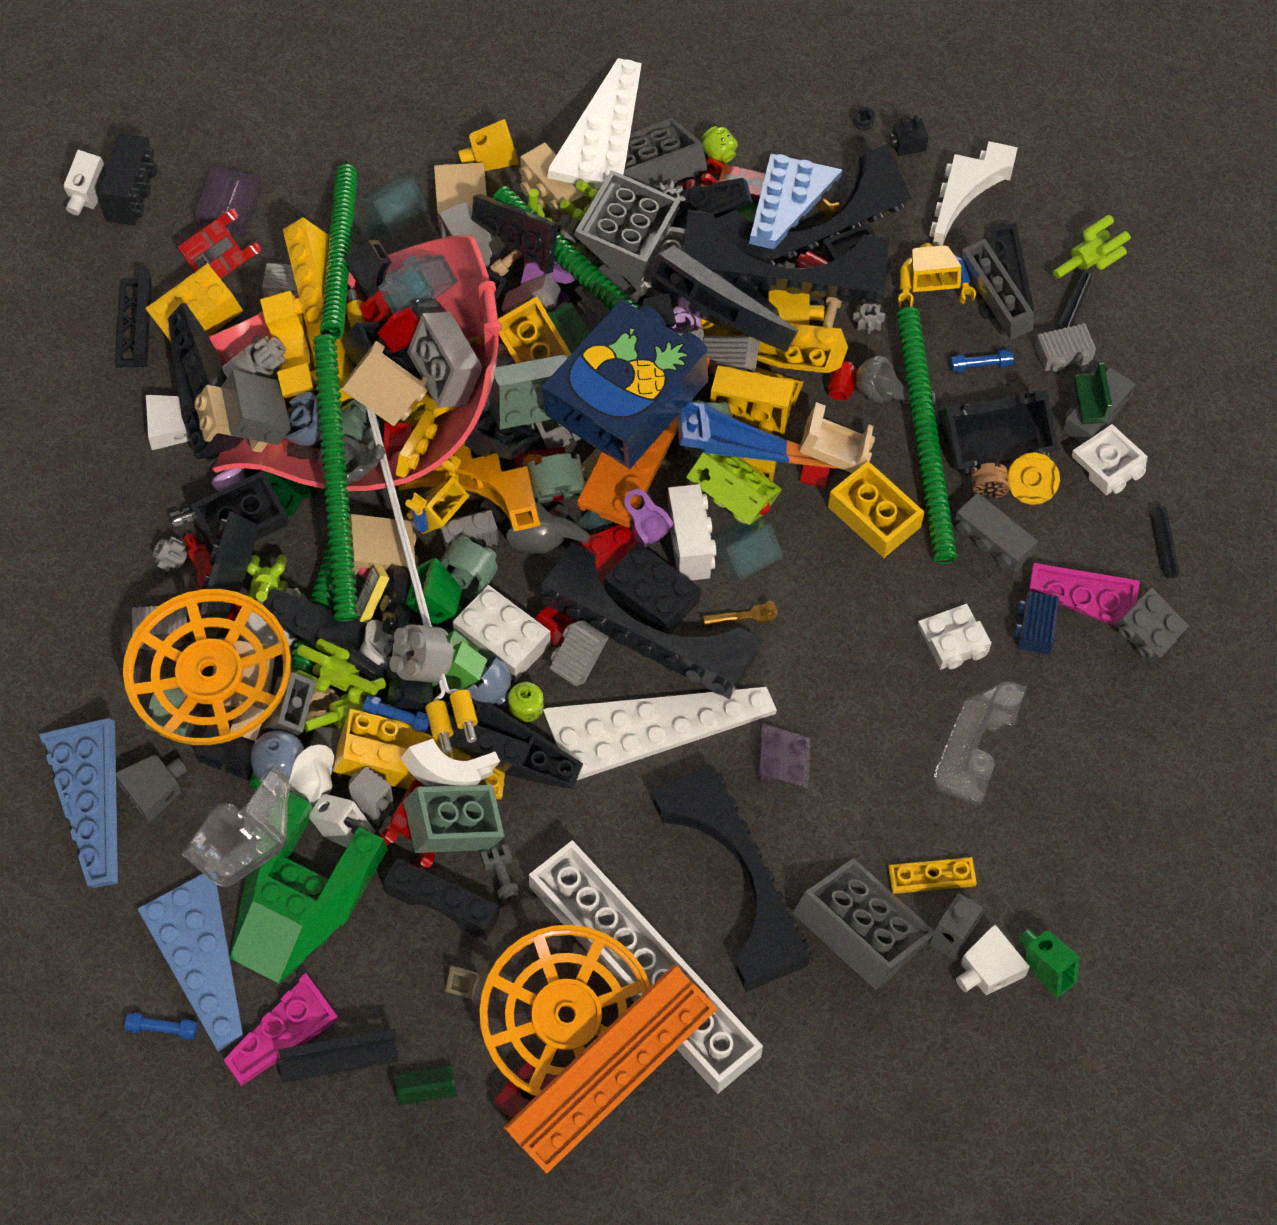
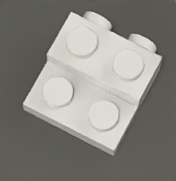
[1072,424,1147,496]
[918,604,991,670]

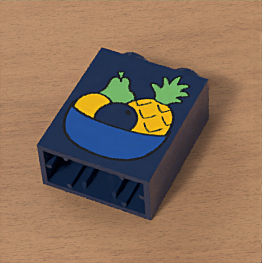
[542,299,708,469]

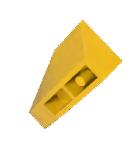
[700,318,848,373]
[333,709,505,799]

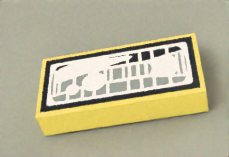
[355,563,389,623]

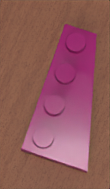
[1029,563,1140,627]

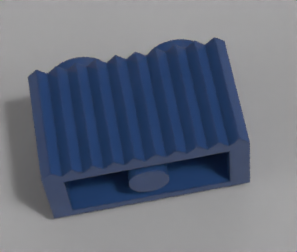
[1014,591,1059,654]

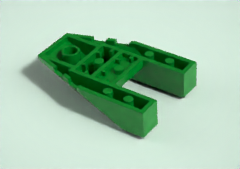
[229,790,388,984]

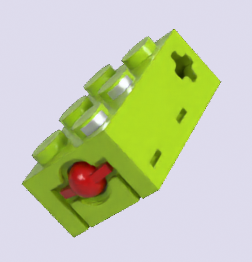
[687,453,782,525]

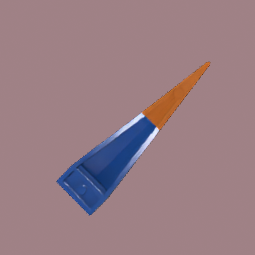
[677,402,840,469]

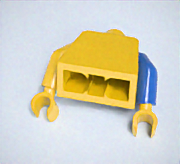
[898,243,976,309]
[405,455,469,534]

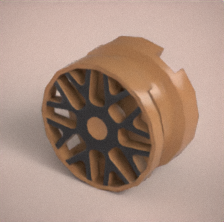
[970,463,1009,498]

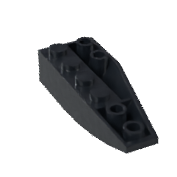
[649,245,799,352]
[168,303,245,459]
[186,511,260,644]
[422,685,583,789]

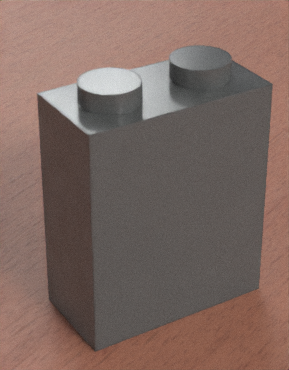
[221,370,291,445]

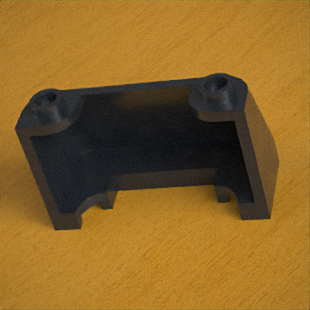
[938,389,1059,475]

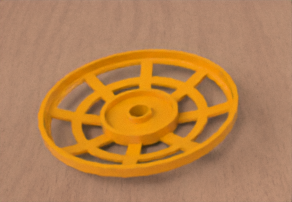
[123,589,291,745]
[479,925,651,1096]

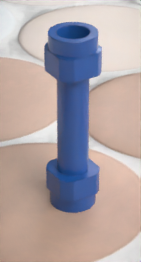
[950,349,1013,372]
[363,695,429,732]
[125,1013,198,1040]

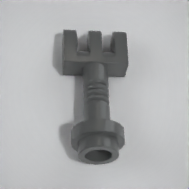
[480,843,520,904]

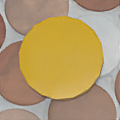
[1007,452,1060,505]

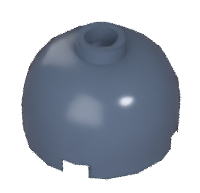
[285,392,322,446]
[464,654,512,706]
[250,730,305,788]

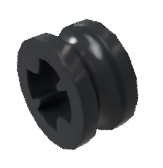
[853,107,875,130]

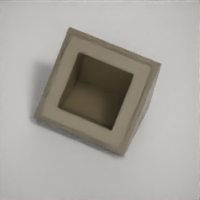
[445,965,480,1000]

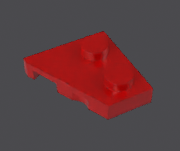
[578,525,637,586]

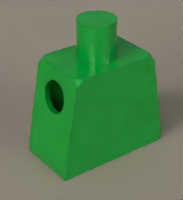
[406,558,464,624]
[1018,929,1080,998]

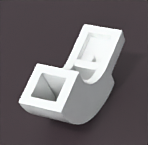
[401,739,500,787]

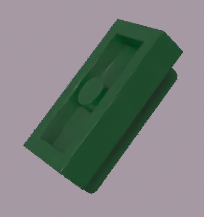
[548,303,590,353]
[1073,363,1112,425]
[259,470,317,516]
[394,1065,457,1105]

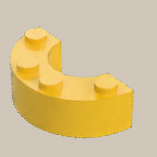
[260,291,318,398]

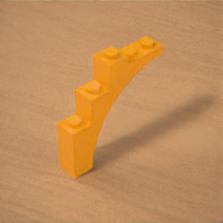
[398,442,540,532]

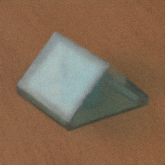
[360,176,429,235]
[713,519,784,582]

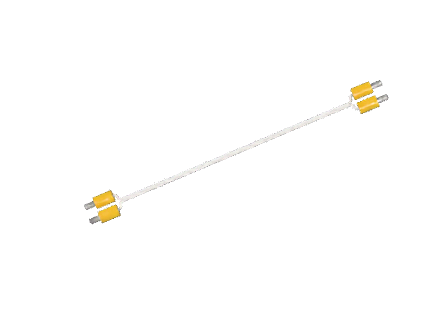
[343,289,478,754]

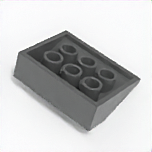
[623,117,707,189]
[574,170,681,284]
[792,858,935,990]

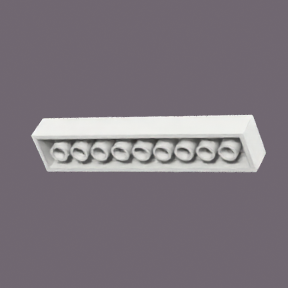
[529,840,763,1094]

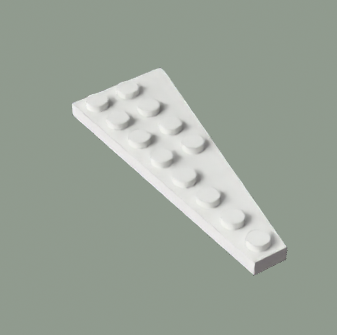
[547,58,642,189]
[543,687,777,780]

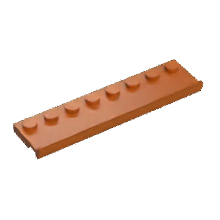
[577,357,710,528]
[503,964,718,1174]

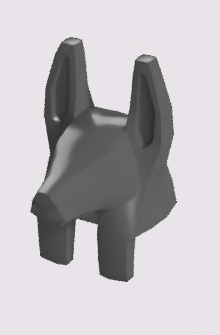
[507,501,590,563]

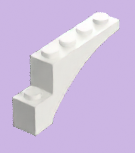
[929,141,1018,246]

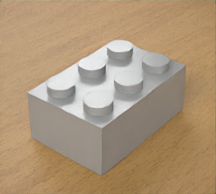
[407,312,483,408]

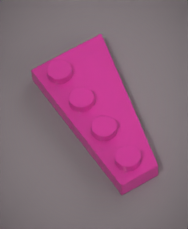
[224,973,339,1086]

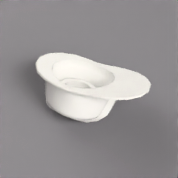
[359,620,387,670]
[286,744,334,808]

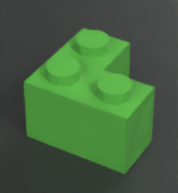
[432,630,487,691]

